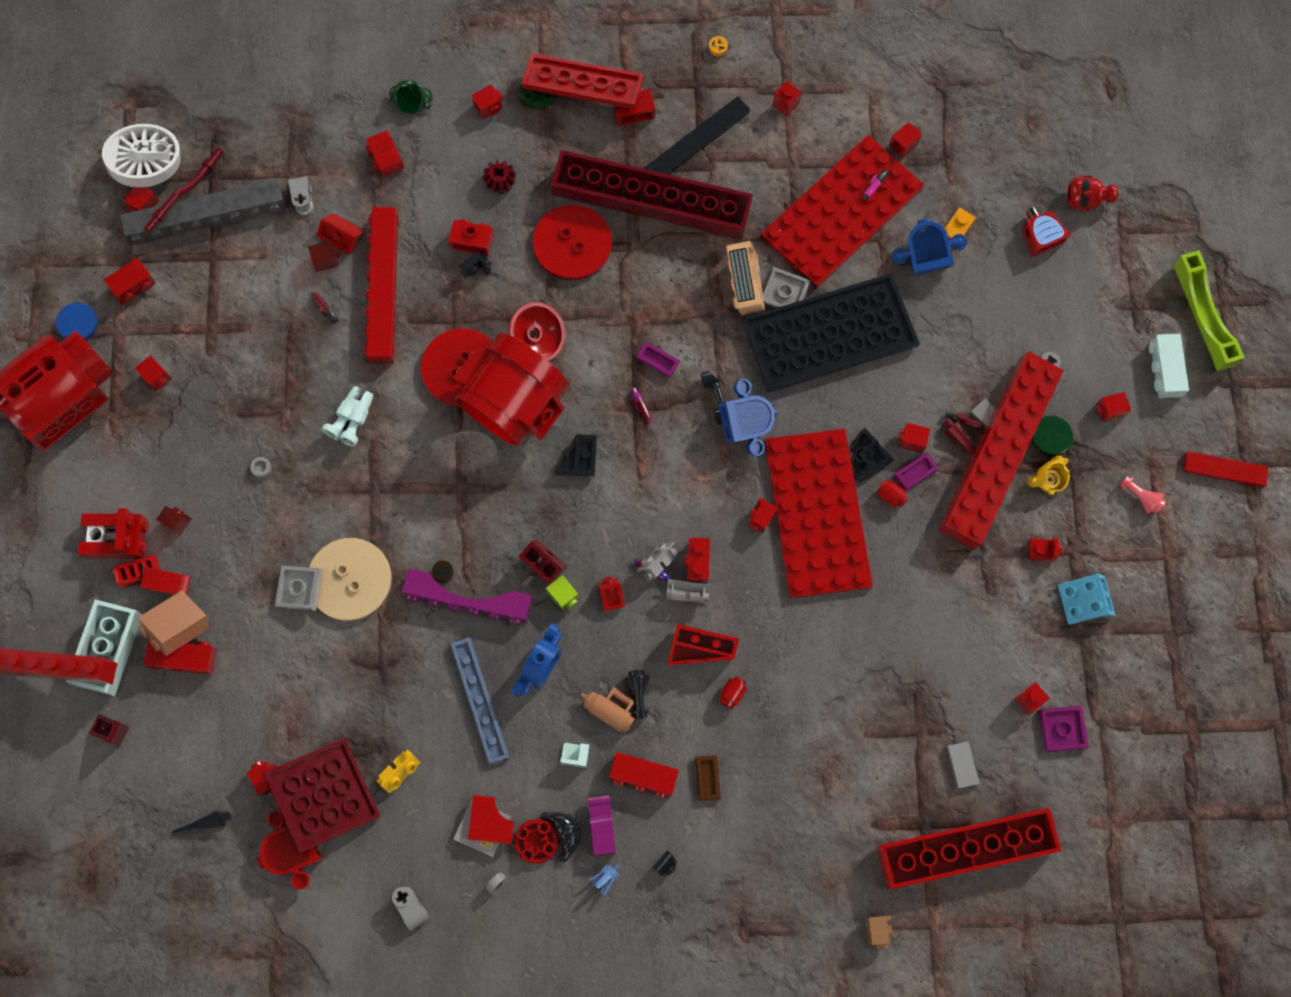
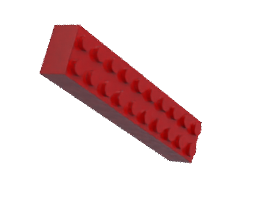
[937,351,1064,549]

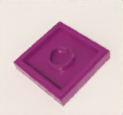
[1038,706,1089,753]

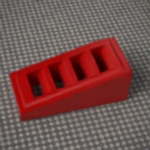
[112,554,161,589]

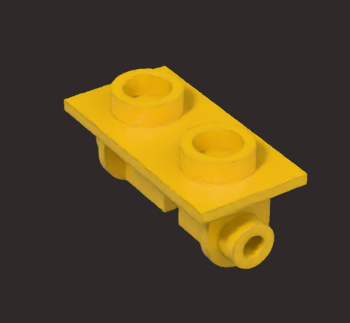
[376,749,421,794]

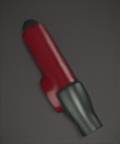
[311,292,339,323]
[945,410,983,430]

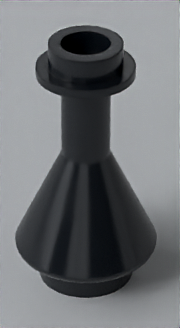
[625,670,650,719]

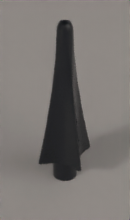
[172,810,231,835]

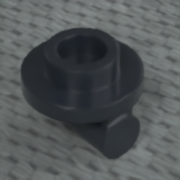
[653,850,677,876]

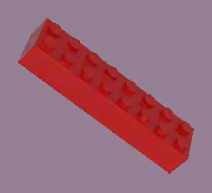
[876,808,1062,890]

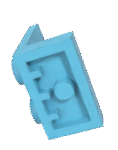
[1058,574,1115,625]

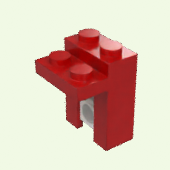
[78,508,149,559]

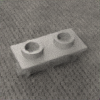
[637,542,677,580]
[666,579,710,604]

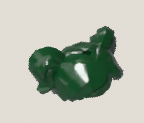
[388,80,433,114]

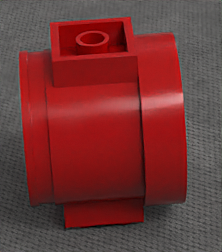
[453,332,570,447]

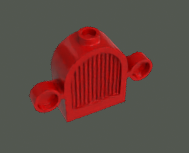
[257,809,323,890]

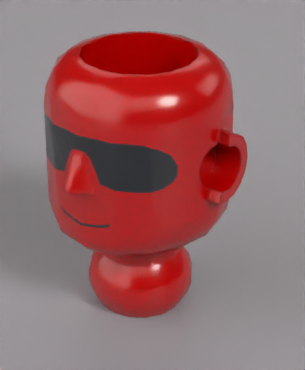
[1067,175,1118,211]

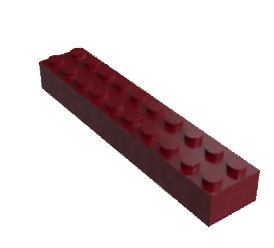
[551,150,753,239]

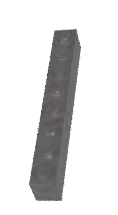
[121,179,286,244]

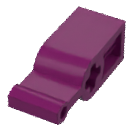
[588,796,616,856]

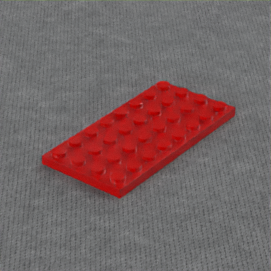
[760,135,925,289]
[764,429,873,599]

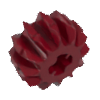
[483,159,516,194]

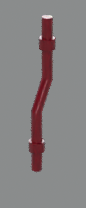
[144,148,224,233]

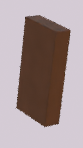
[695,755,721,801]

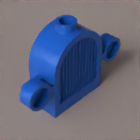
[892,218,967,276]
[718,379,777,456]
[511,623,562,698]

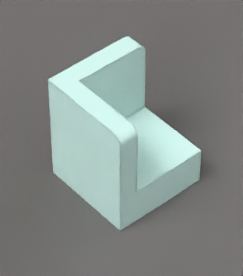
[560,743,589,768]

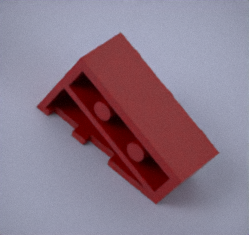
[667,624,740,666]

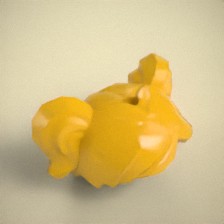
[1026,456,1070,495]

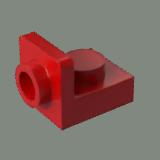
[1028,537,1062,562]
[598,577,625,611]

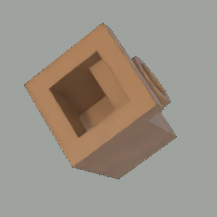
[865,916,892,949]

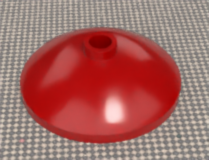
[508,302,565,361]

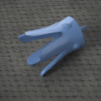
[588,864,620,896]

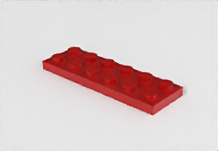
[521,53,644,109]

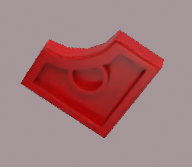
[468,795,515,844]

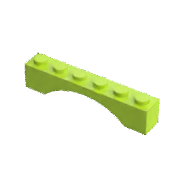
[1173,250,1245,372]

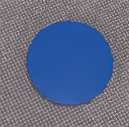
[56,303,98,340]

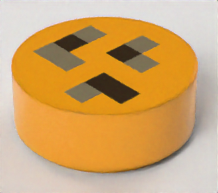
[709,36,728,57]

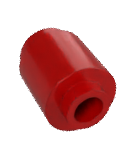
[876,480,908,509]
[719,676,748,710]

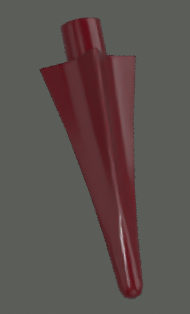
[943,418,975,456]

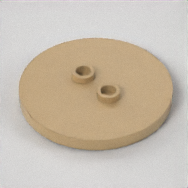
[309,538,392,621]

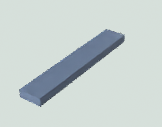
[450,637,510,766]

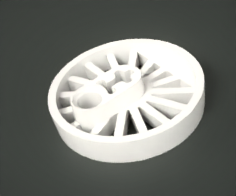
[102,124,181,187]

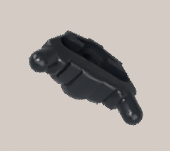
[541,812,582,862]

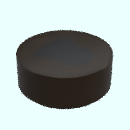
[432,560,454,582]

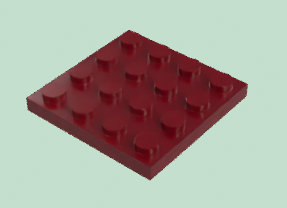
[263,738,381,854]

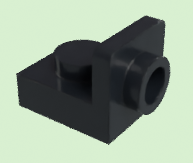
[459,251,491,279]

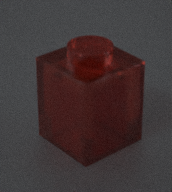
[308,240,341,272]

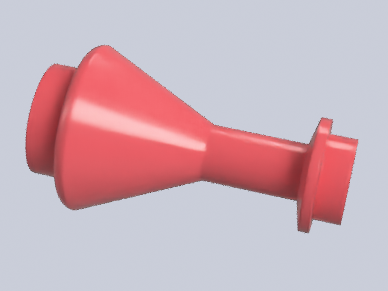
[1120,476,1166,514]

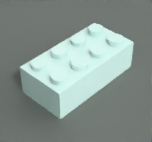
[66,600,142,696]

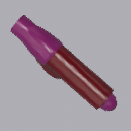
[630,388,652,424]

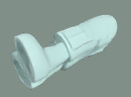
[321,386,373,446]

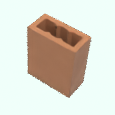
[138,591,210,656]

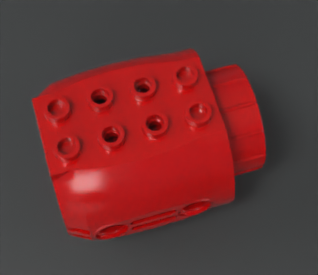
[0,331,114,452]

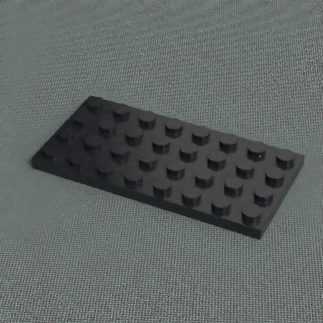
[742,273,920,393]

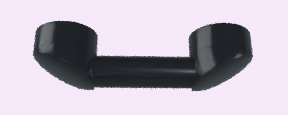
[701,371,725,425]

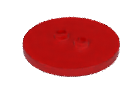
[533,205,612,280]
[421,328,492,407]

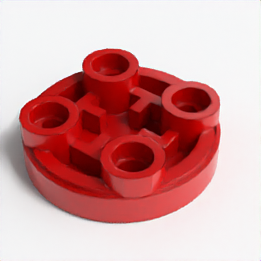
[514,819,558,864]

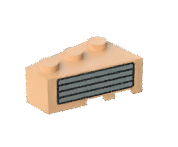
[727,241,765,315]

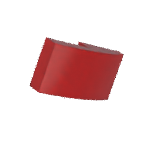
[140,567,191,595]

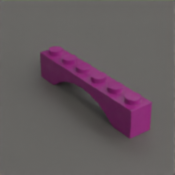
[402,568,533,625]

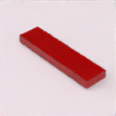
[1183,451,1268,488]

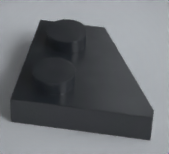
[555,434,597,477]

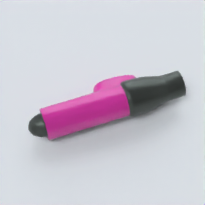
[863,169,889,200]

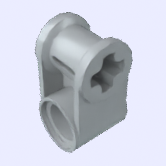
[288,176,313,216]
[392,887,430,931]

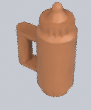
[581,687,635,733]

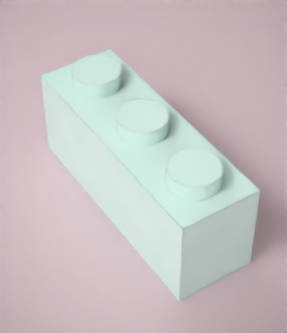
[1149,334,1189,398]

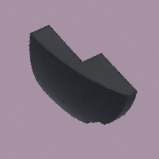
[851,428,894,482]

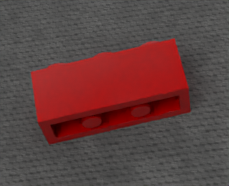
[143,640,217,675]
[609,752,679,799]

